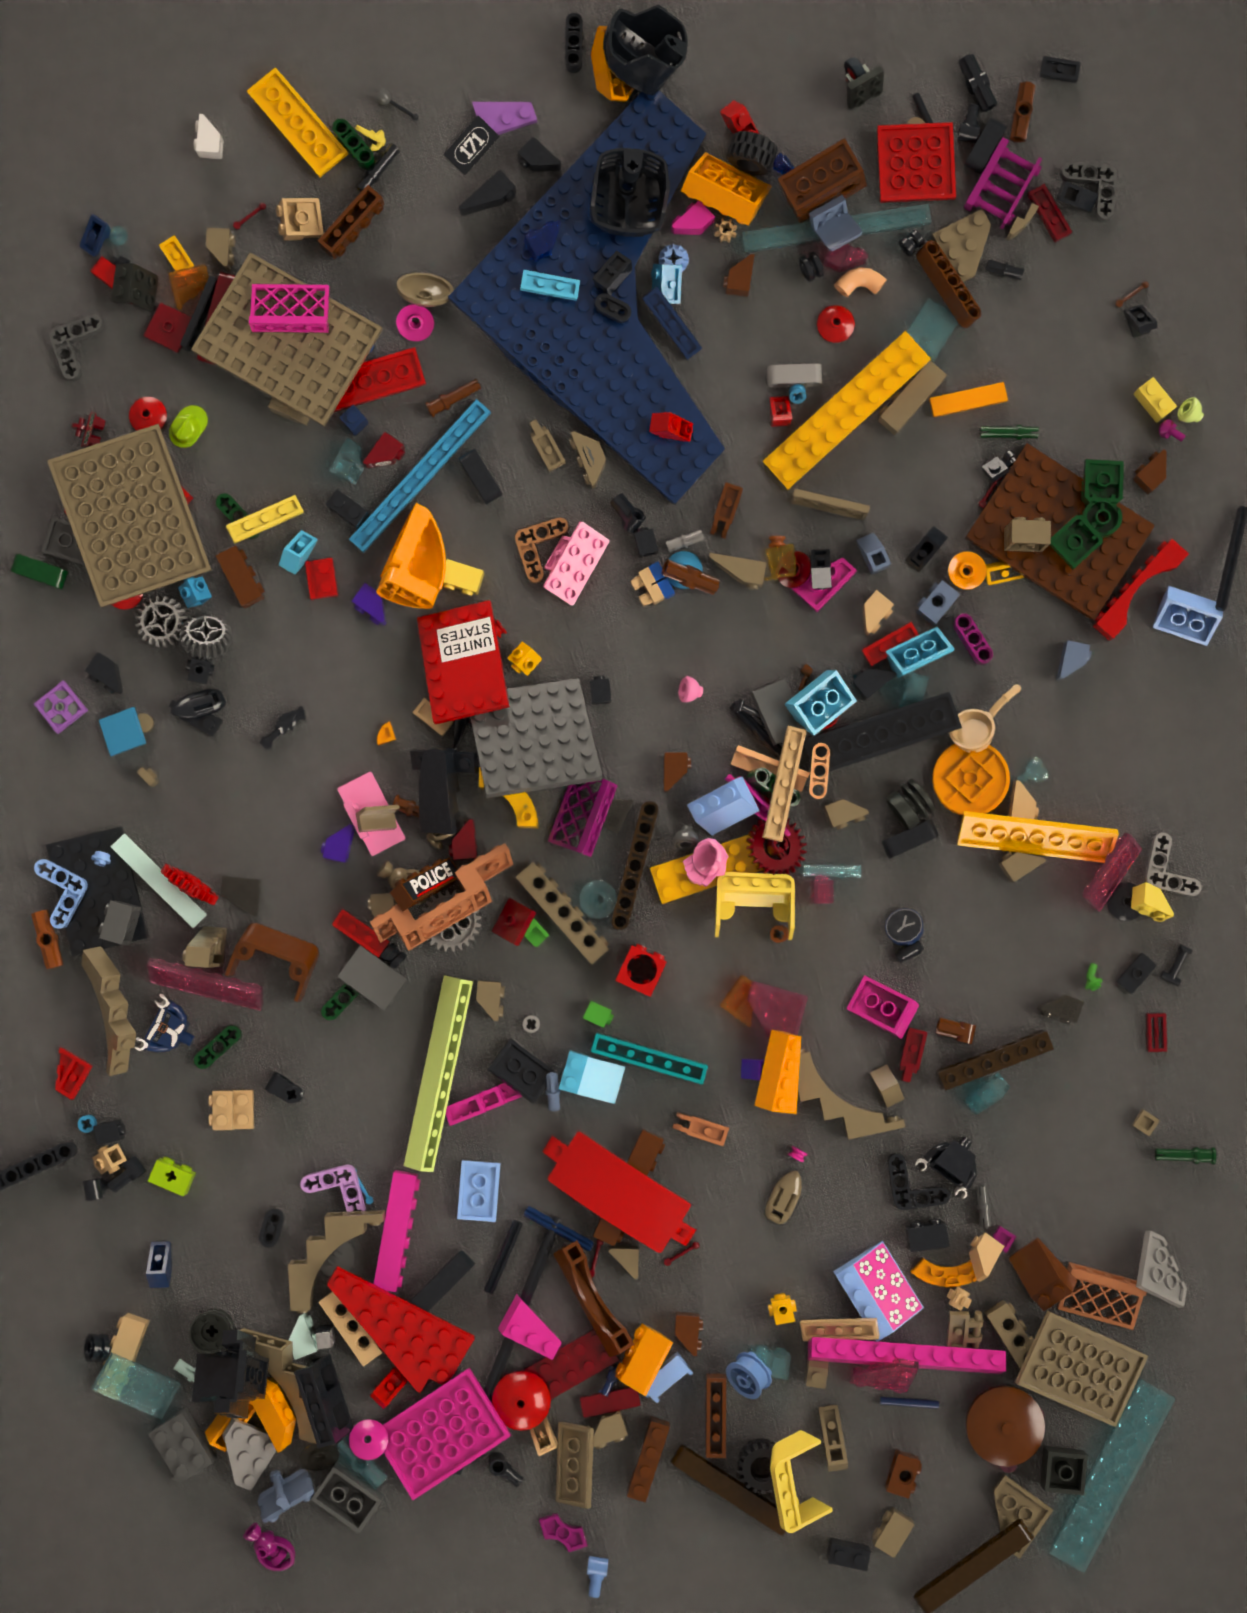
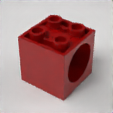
[615,943,667,997]

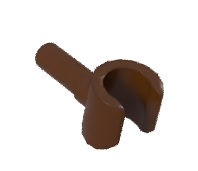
[798,664,813,691]

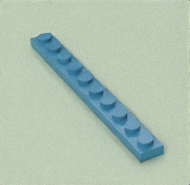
[349,399,491,553]

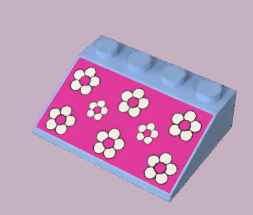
[833,1241,924,1342]

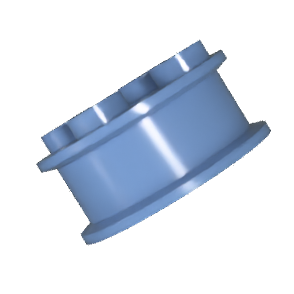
[726,1352,772,1399]

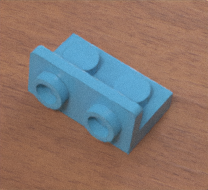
[651,264,682,304]

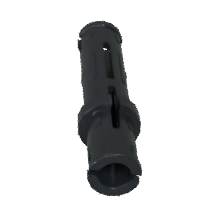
[356,143,400,192]

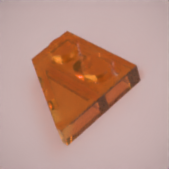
[168,264,209,310]
[719,974,758,1028]

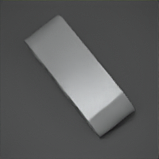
[767,364,822,388]

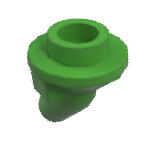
[1085,963,1103,991]

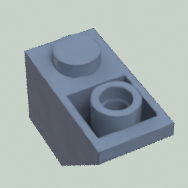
[856,533,891,575]

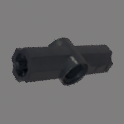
[958,54,998,113]

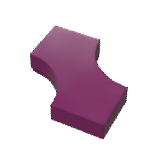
[539,1513,588,1552]

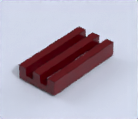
[1145,1013,1168,1052]

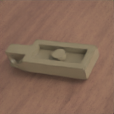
[530,419,566,472]

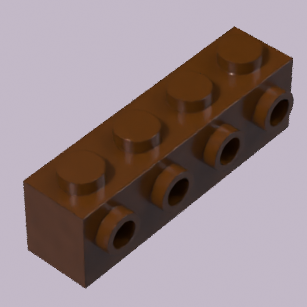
[318,185,385,260]

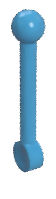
[349,1169,374,1204]

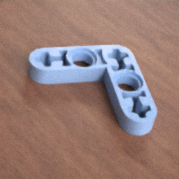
[34,859,88,929]

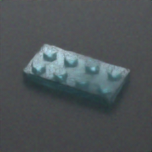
[92,1352,181,1419]

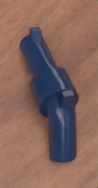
[599,1366,619,1397]

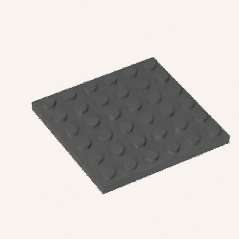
[470,678,602,798]

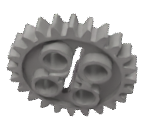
[419,890,481,953]

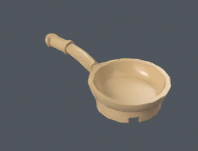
[949,685,1021,753]

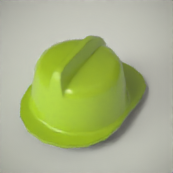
[169,405,208,448]

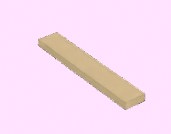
[762,726,807,842]

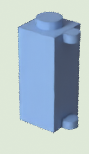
[646,1352,693,1403]

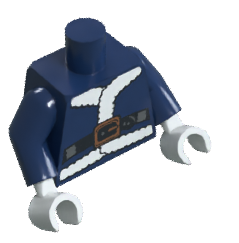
[134,994,195,1053]

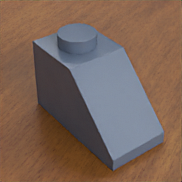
[1056,640,1092,681]

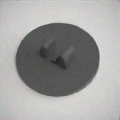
[320,1241,355,1276]

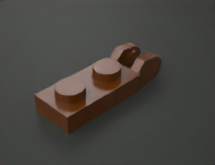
[710,482,744,539]

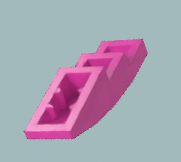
[445,1083,523,1126]

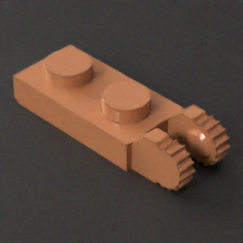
[672,1112,729,1146]

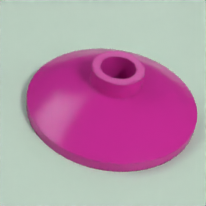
[396,304,434,341]
[349,1419,388,1460]

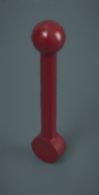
[233,203,266,230]
[978,477,1002,508]
[589,1239,604,1278]
[664,1241,700,1266]

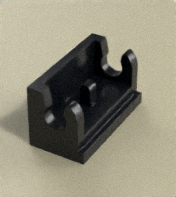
[592,250,633,295]

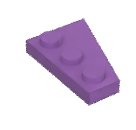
[472,102,537,135]

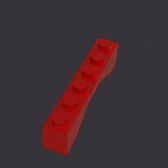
[1093,539,1189,641]

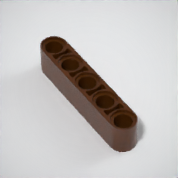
[916,240,982,328]

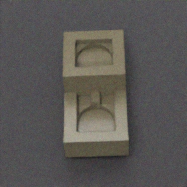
[1006,203,1039,240]

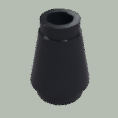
[895,940,924,963]

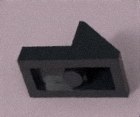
[1124,304,1158,338]

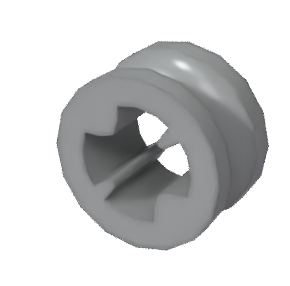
[523,1015,540,1033]

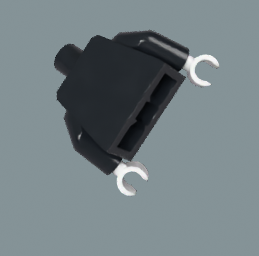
[915,1137,977,1199]

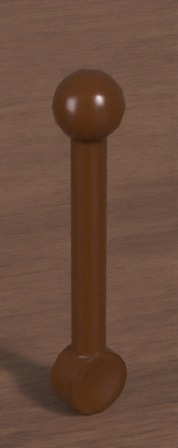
[1115,281,1149,308]

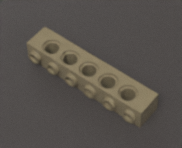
[516,862,609,965]

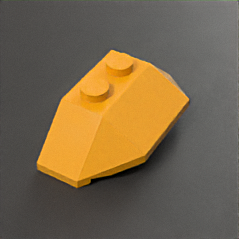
[591,26,634,102]
[251,1377,297,1453]

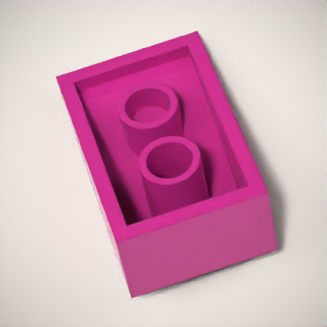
[846,975,919,1039]

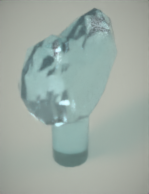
[1016,758,1049,783]

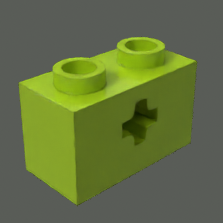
[148,1156,196,1196]

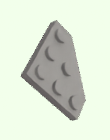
[1136,1230,1187,1308]
[222,1418,276,1491]

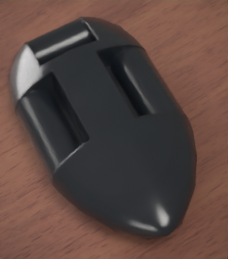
[171,689,226,719]

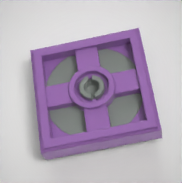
[34,680,88,734]

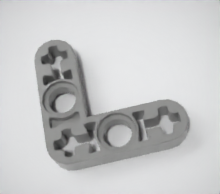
[1145,833,1201,896]

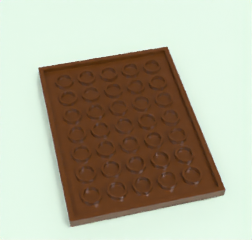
[965,443,1155,621]

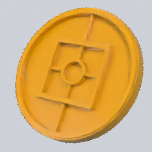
[932,744,1010,816]

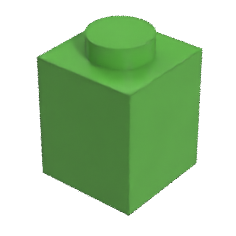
[583,1000,614,1028]

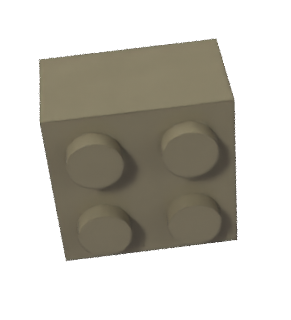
[1004,517,1051,552]

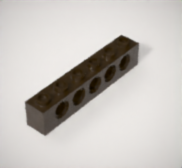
[935,1030,1054,1091]

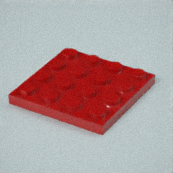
[877,122,956,203]

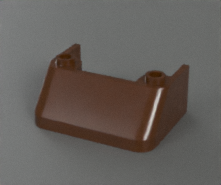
[225,923,320,1002]

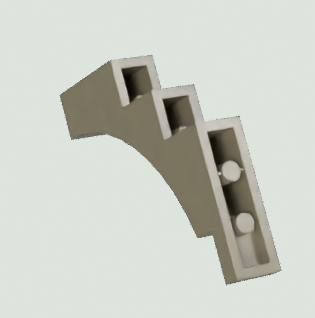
[798,1048,905,1139]
[288,1210,386,1314]
[240,1328,316,1444]

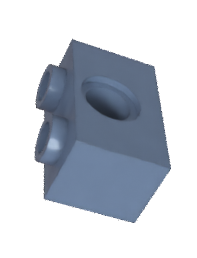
[916,580,960,626]

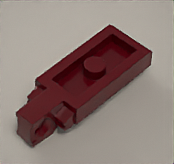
[899,1027,928,1083]

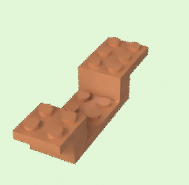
[370,843,514,951]

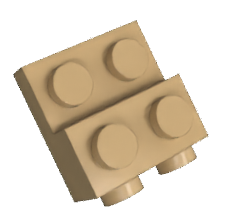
[276,198,324,241]
[209,1090,254,1130]

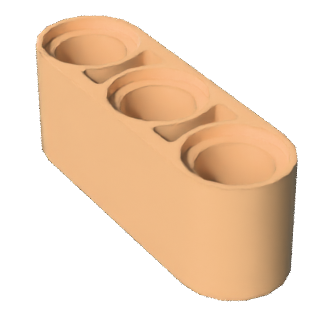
[809,743,830,799]

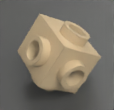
[92,1144,127,1174]

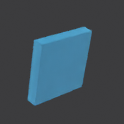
[99,707,147,756]

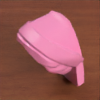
[683,838,729,887]

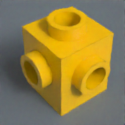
[507,641,542,676]
[768,1293,797,1325]

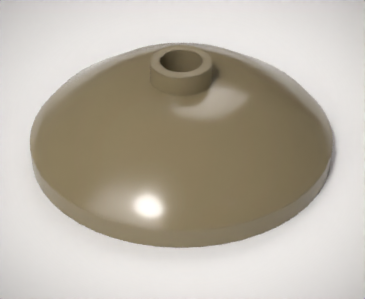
[396,273,454,307]

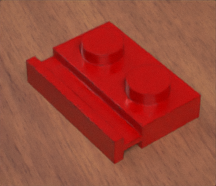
[305,558,339,600]

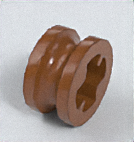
[768,536,786,548]
[770,925,788,943]

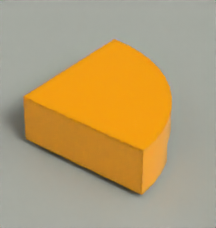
[377,721,396,746]

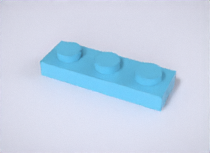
[520,270,580,301]

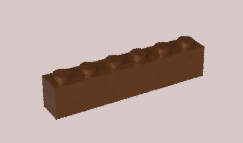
[593,1129,666,1246]

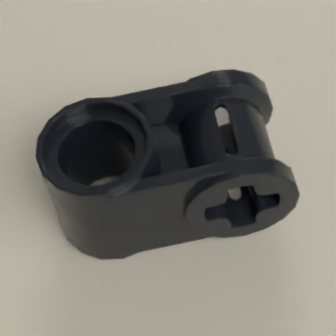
[265,1072,304,1103]

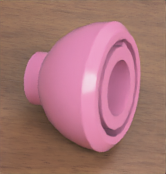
[678,676,703,703]

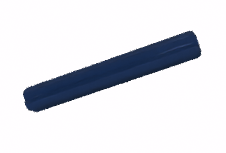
[524,1206,594,1251]

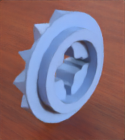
[659,244,689,272]

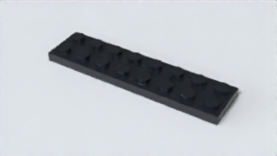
[804,691,962,776]

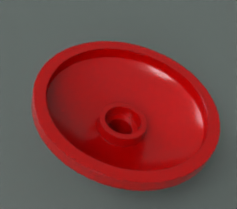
[492,1370,551,1431]

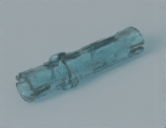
[803,863,861,879]

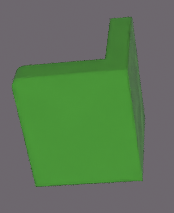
[524,918,550,947]

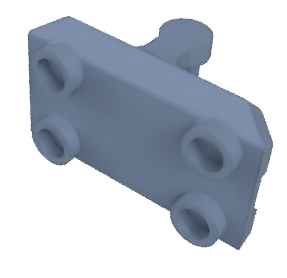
[258,1469,315,1524]

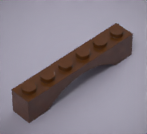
[553,1240,634,1357]

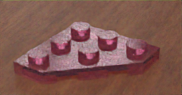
[747,981,808,1039]
[849,1359,919,1393]

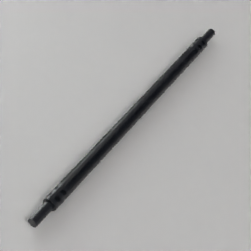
[455,1216,561,1475]

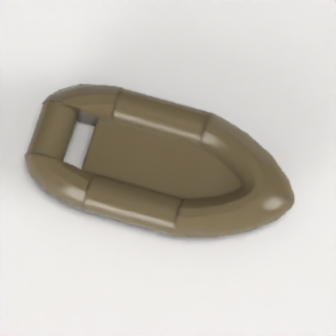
[765,1171,802,1224]

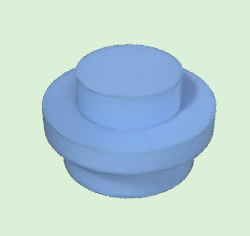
[91,851,111,866]

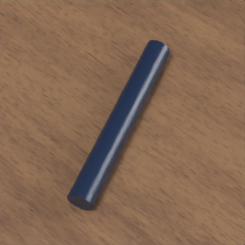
[880,1397,939,1409]

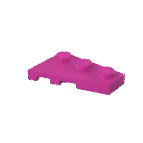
[791,557,857,612]

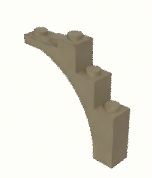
[81,946,136,1076]

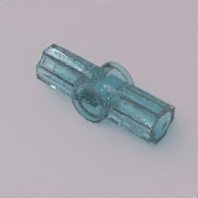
[335,1434,388,1490]

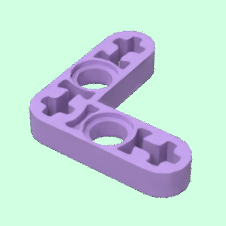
[300,1165,366,1212]

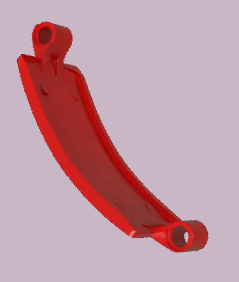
[542,1131,697,1253]

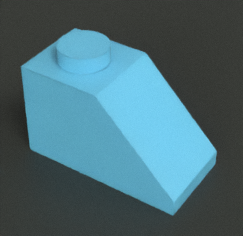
[279,530,318,574]

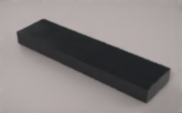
[180,276,217,352]

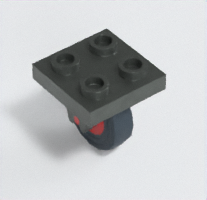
[844,57,884,110]

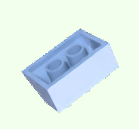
[1153,586,1223,646]
[687,777,760,835]

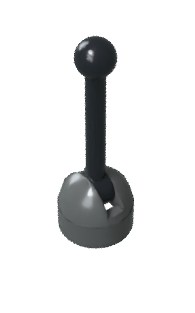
[375,88,419,121]

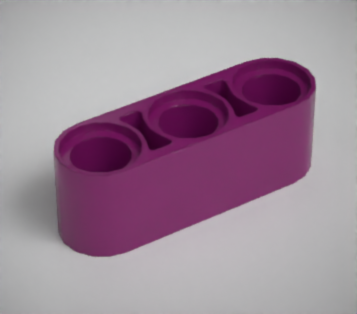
[953,613,993,665]

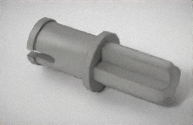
[666,530,704,553]

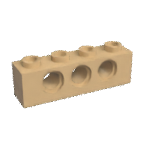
[318,1291,383,1367]

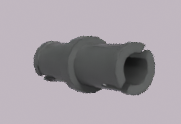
[975,1186,992,1227]

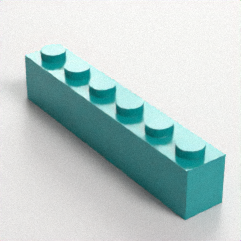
[591,1032,708,1085]

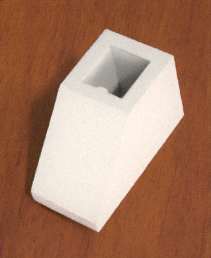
[194,114,224,159]

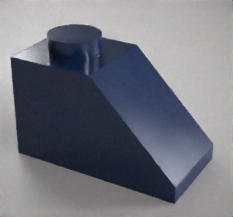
[146,1241,172,1288]

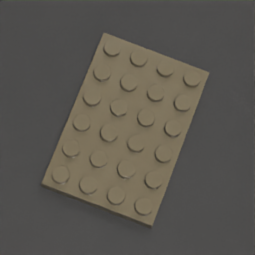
[1015,1310,1148,1427]

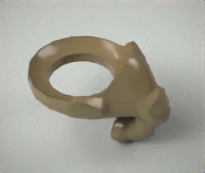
[426,828,457,849]

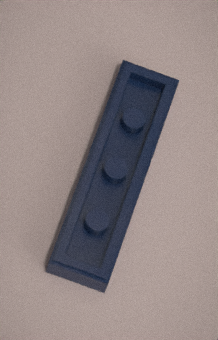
[642,286,703,360]

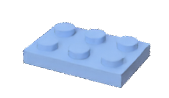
[457,1160,501,1222]

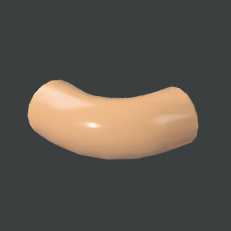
[834,267,887,297]

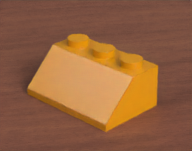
[615,1323,673,1396]

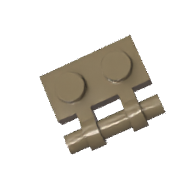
[946,1311,984,1349]

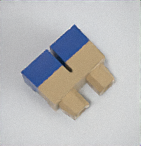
[630,561,675,607]

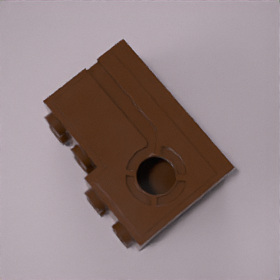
[778,138,867,224]

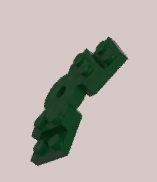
[1050,459,1124,570]

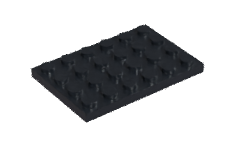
[46,826,149,957]

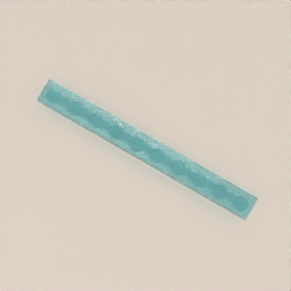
[742,204,932,253]

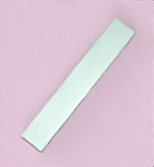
[111,833,207,928]

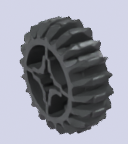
[180,614,232,660]

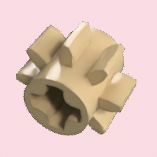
[714,218,737,243]
[946,1286,972,1311]

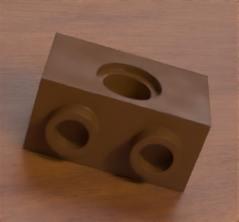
[884,1449,922,1499]

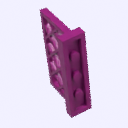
[548,779,618,857]

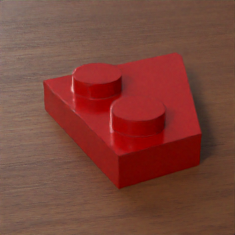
[55,1047,93,1100]

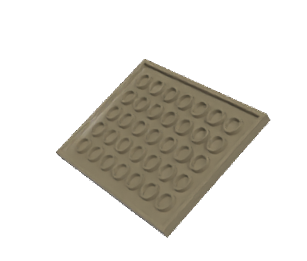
[47,424,212,608]

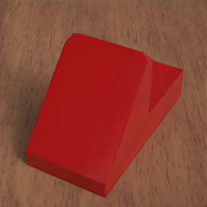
[369,1367,408,1409]

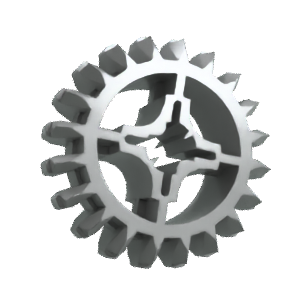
[135,596,188,648]

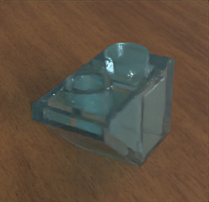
[329,438,364,485]
[963,1073,1010,1115]
[751,1345,791,1380]

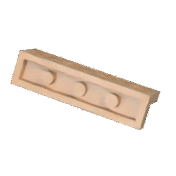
[730,745,810,792]

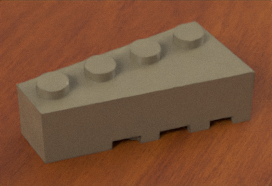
[182,926,227,968]

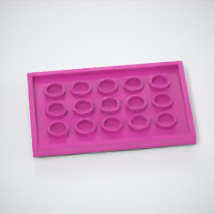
[383,1368,511,1500]

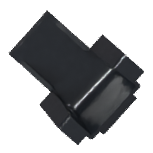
[192,1330,269,1418]

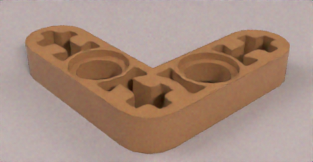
[515,518,569,584]

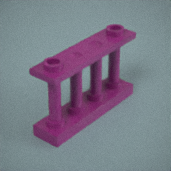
[964,137,1042,230]

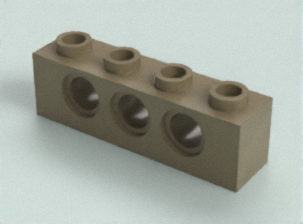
[984,1300,1034,1369]

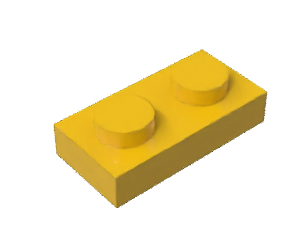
[159,235,196,278]

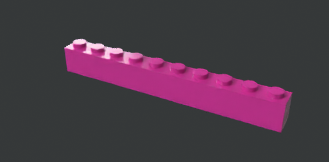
[808,1337,1006,1374]

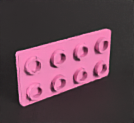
[543,521,609,606]
[338,772,406,856]

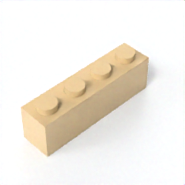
[96,1313,150,1399]

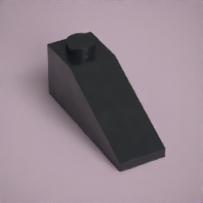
[458,170,516,216]

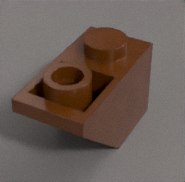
[1132,449,1167,495]
[675,1312,703,1356]

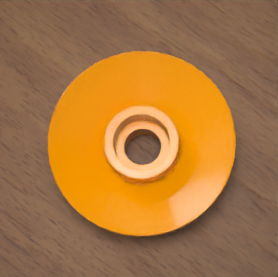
[948,551,987,590]

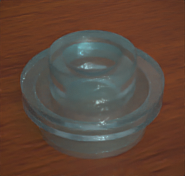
[109,226,128,245]

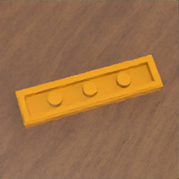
[929,382,1008,418]

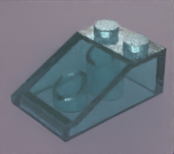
[907,298,958,363]

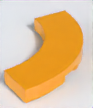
[910,1257,977,1287]

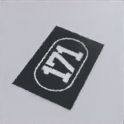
[444,115,500,176]

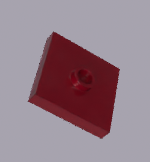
[143,302,191,354]
[491,898,537,946]

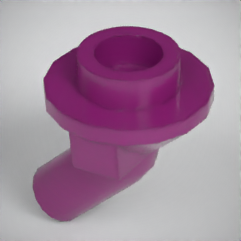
[1159,419,1186,442]

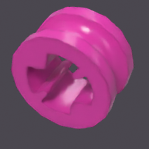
[788,1146,807,1162]

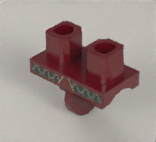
[71,412,106,448]

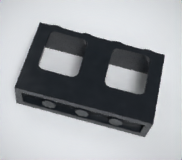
[294,1354,353,1448]

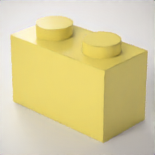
[1133,377,1177,423]
[443,559,484,596]

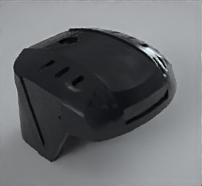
[603,4,688,96]
[589,148,670,237]

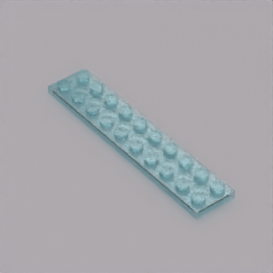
[1048,1378,1176,1573]

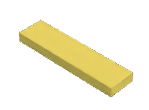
[226,495,304,544]

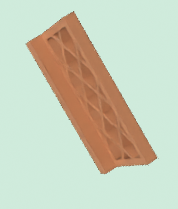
[1057,1262,1147,1330]

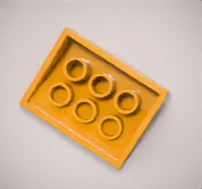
[681,152,772,226]

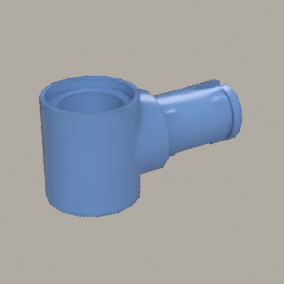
[587,1556,608,1598]

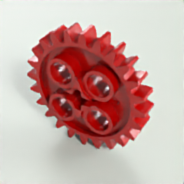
[160,864,219,906]

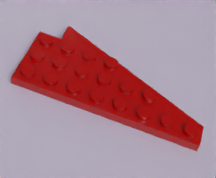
[327,1266,475,1393]

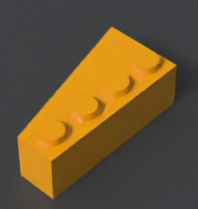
[754,1030,801,1114]

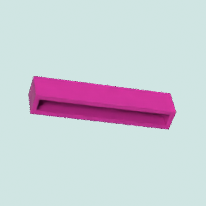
[374,1170,421,1292]

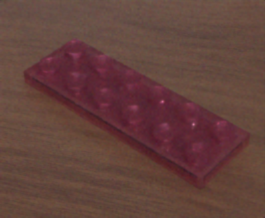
[147,958,263,1011]

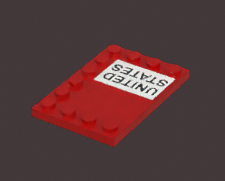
[417,600,510,725]

